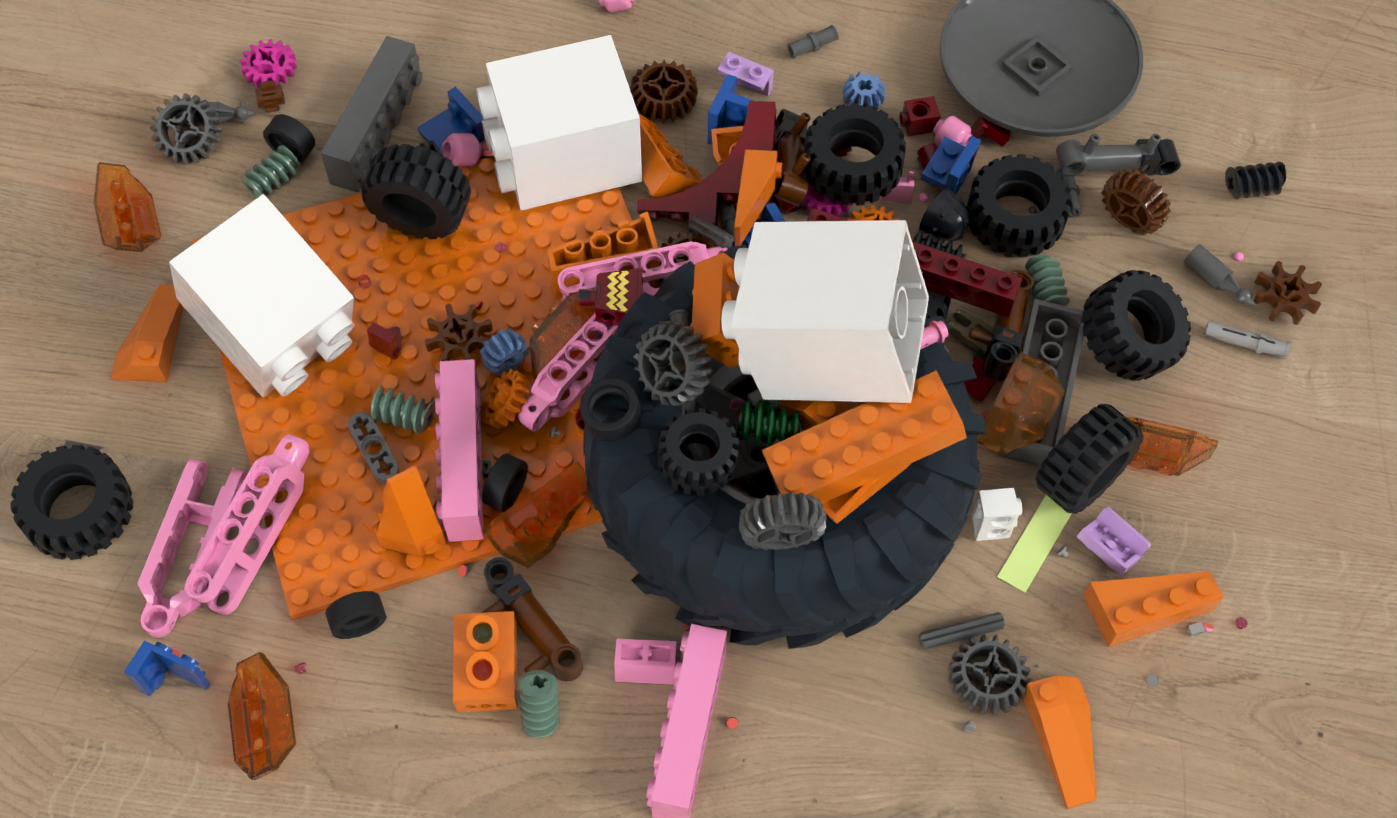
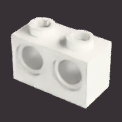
[971,488,1022,541]

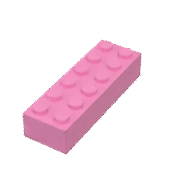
[435,359,484,542]
[646,624,727,818]

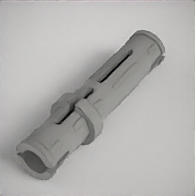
[1204,320,1291,359]

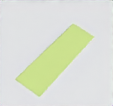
[997,495,1072,593]

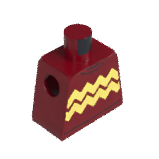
[579,268,643,326]

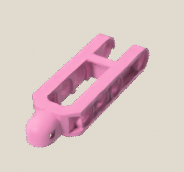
[558,241,728,315]
[518,290,644,432]
[185,434,310,616]
[137,459,248,638]

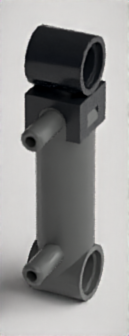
[1056,134,1181,176]

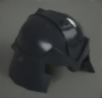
[919,188,970,244]

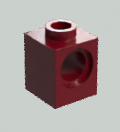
[899,96,941,136]

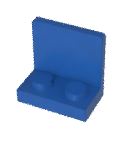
[418,86,485,157]
[124,640,210,696]

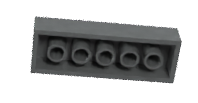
[321,36,422,192]
[998,299,1085,466]

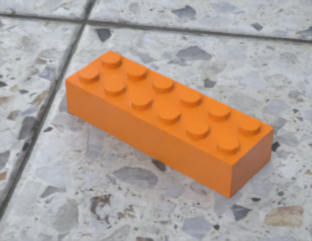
[762,371,967,504]

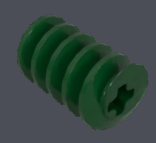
[736,400,803,446]

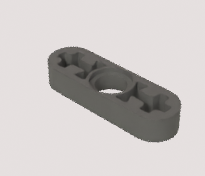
[348,412,400,486]

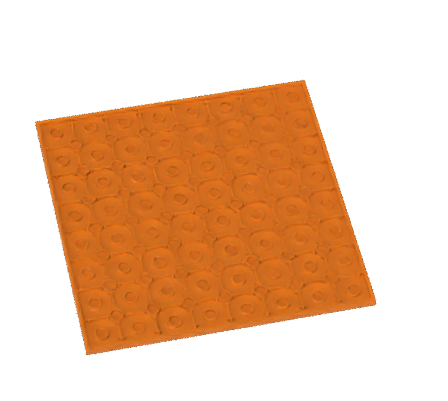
[191,156,715,620]

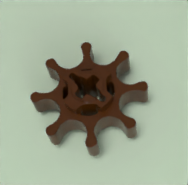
[1254,261,1322,325]
[425,304,493,361]

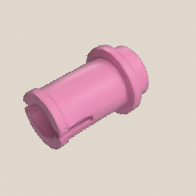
[920,320,948,350]

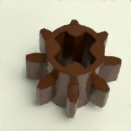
[255,80,285,113]

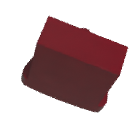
[971,116,1011,147]
[367,322,402,359]
[964,356,996,401]

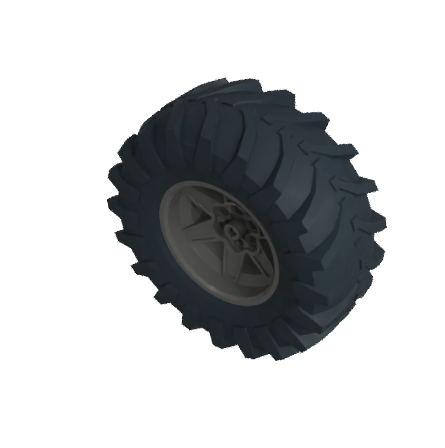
[583,244,985,649]

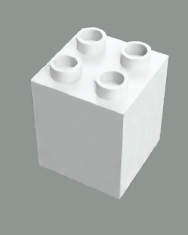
[476,35,642,211]
[169,194,354,398]
[721,220,929,403]

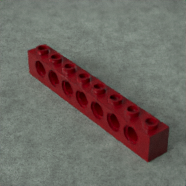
[807,208,1023,317]

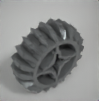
[150,93,223,164]
[633,321,713,406]
[739,492,827,551]
[948,634,1030,716]

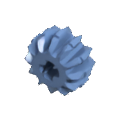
[843,71,886,111]
[480,328,529,376]

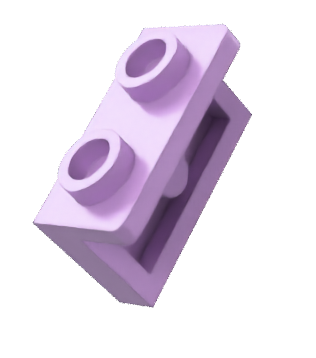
[718,52,774,96]
[1077,506,1151,576]

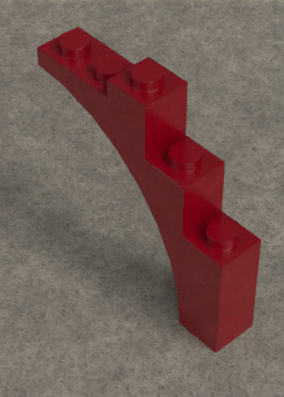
[637,101,777,226]

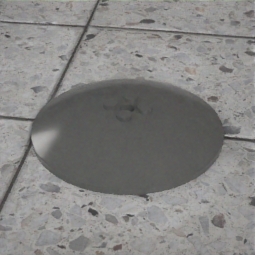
[940,0,1143,137]

